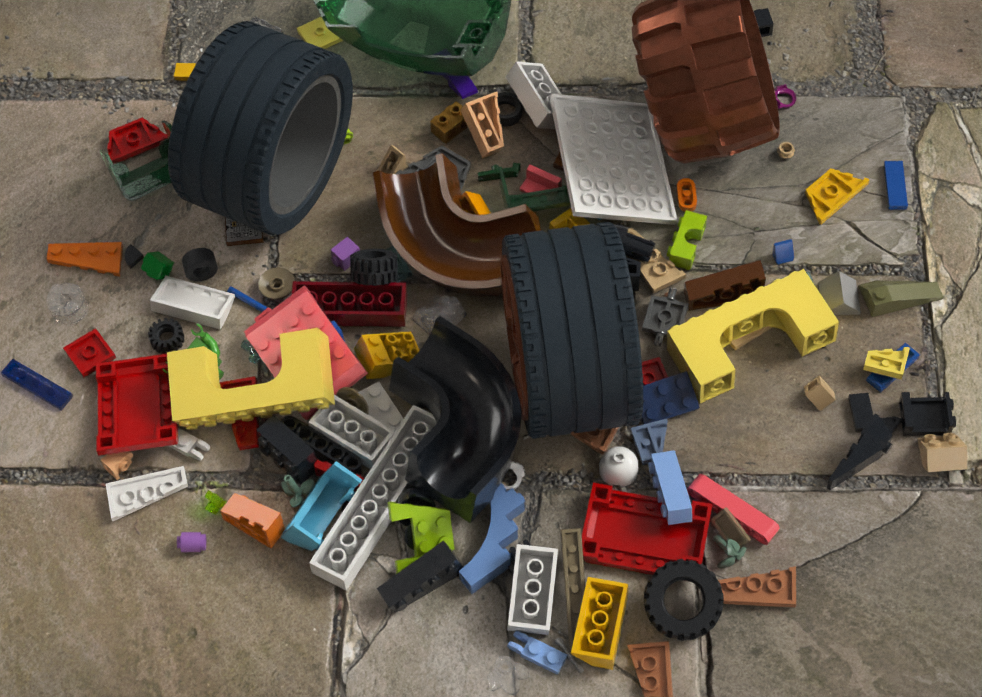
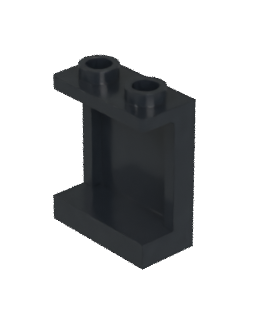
[899,392,956,436]

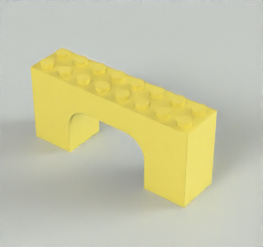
[667,269,839,404]
[167,328,335,430]

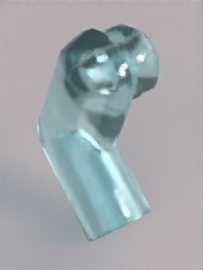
[241,340,261,364]

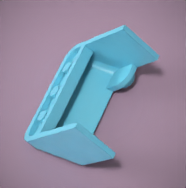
[280,461,362,551]

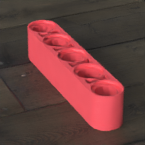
[687,474,780,545]

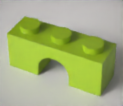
[667,210,707,270]

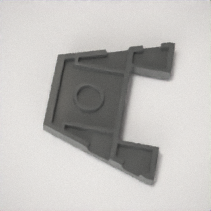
[395,146,471,191]

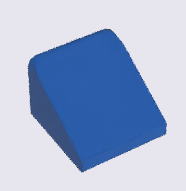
[772,239,794,265]

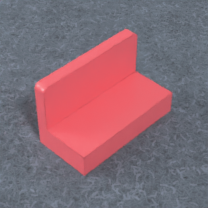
[520,165,562,204]

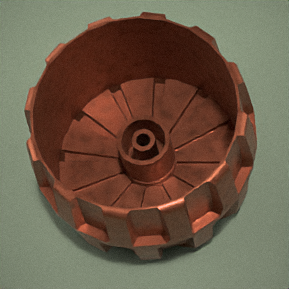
[631,0,780,163]

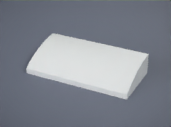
[150,276,235,330]

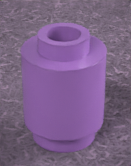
[177,532,206,552]

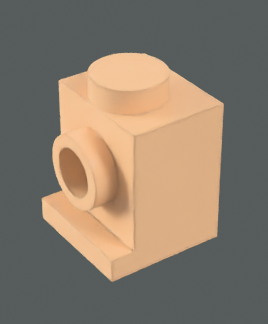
[101,451,133,480]

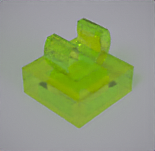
[204,490,228,515]

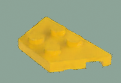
[805,168,869,225]

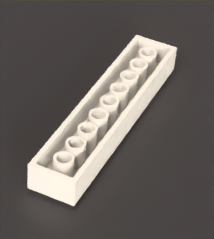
[309,405,437,591]

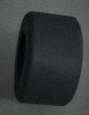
[182,248,218,281]

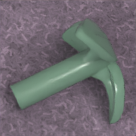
[281,475,314,507]
[713,535,747,568]

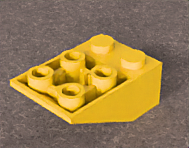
[354,331,420,379]

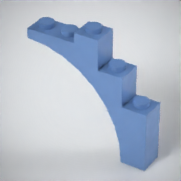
[459,483,525,594]

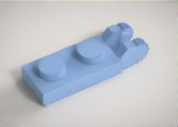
[507,630,567,675]

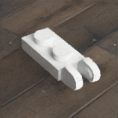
[168,428,210,461]

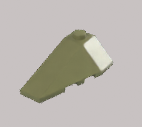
[858,280,944,317]

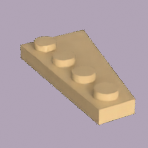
[627,228,686,294]

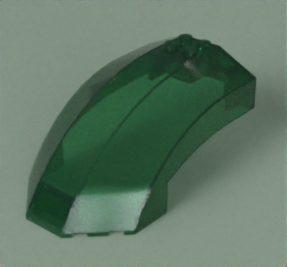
[313,0,512,76]

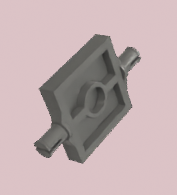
[642,287,689,347]

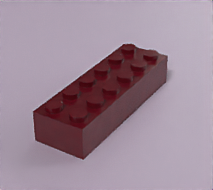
[291,281,407,327]

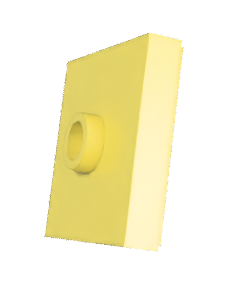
[297,14,344,49]

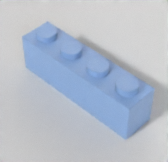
[648,450,692,525]

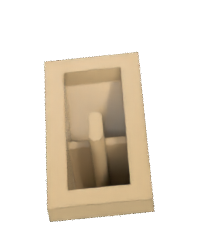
[377,145,407,174]

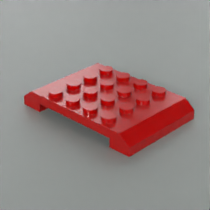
[96,354,178,456]
[582,483,712,582]

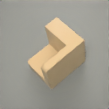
[804,375,836,411]

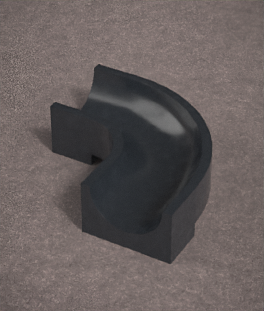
[389,316,521,523]

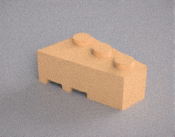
[461,92,504,159]

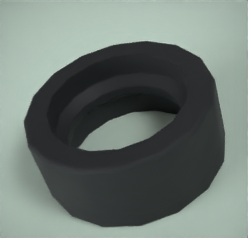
[497,92,522,127]

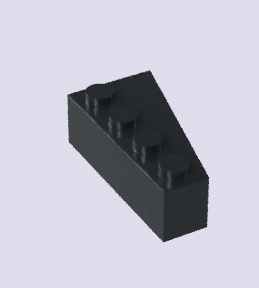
[377,541,464,613]

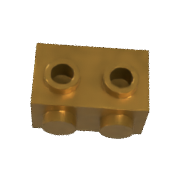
[430,101,468,144]

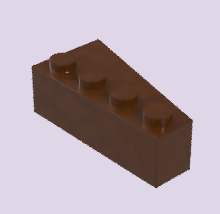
[684,260,766,311]

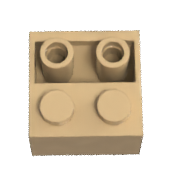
[918,433,968,472]

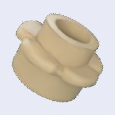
[777,142,795,159]

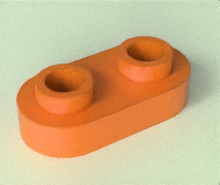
[676,178,697,212]

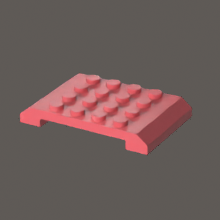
[244,285,368,420]

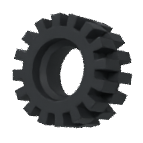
[148,318,185,354]

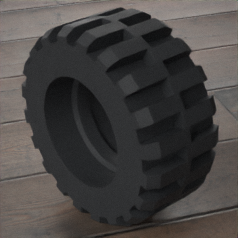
[644,559,724,641]

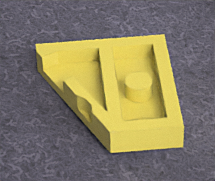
[863,347,910,380]

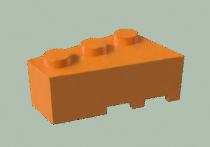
[220,493,285,548]

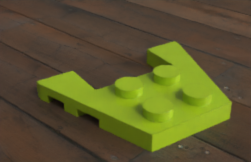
[387,502,454,574]

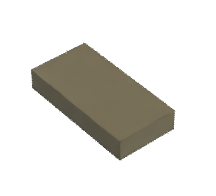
[710,507,751,550]

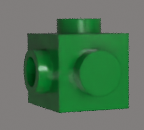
[140,251,175,280]

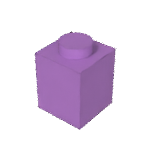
[331,237,360,271]

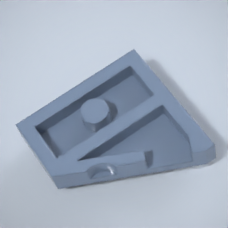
[630,418,668,465]

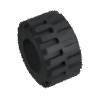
[350,249,398,286]

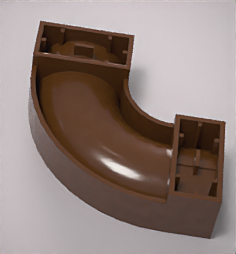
[373,153,541,297]

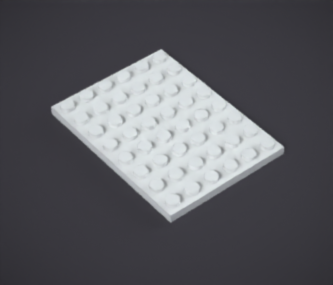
[550,93,678,225]

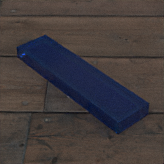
[1,359,73,411]

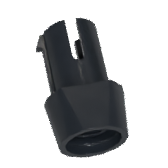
[614,224,656,264]

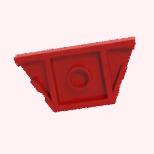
[106,117,170,167]

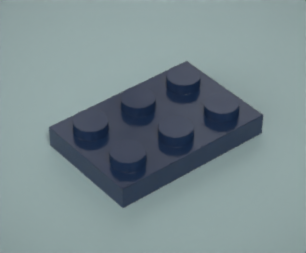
[641,371,700,425]

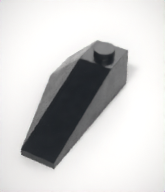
[827,413,893,490]

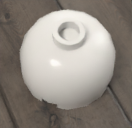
[599,446,639,487]

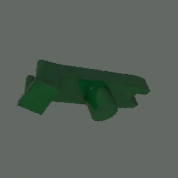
[477,162,521,182]

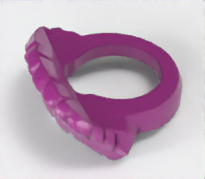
[774,84,797,109]

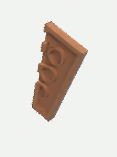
[718,566,796,608]
[627,641,673,697]

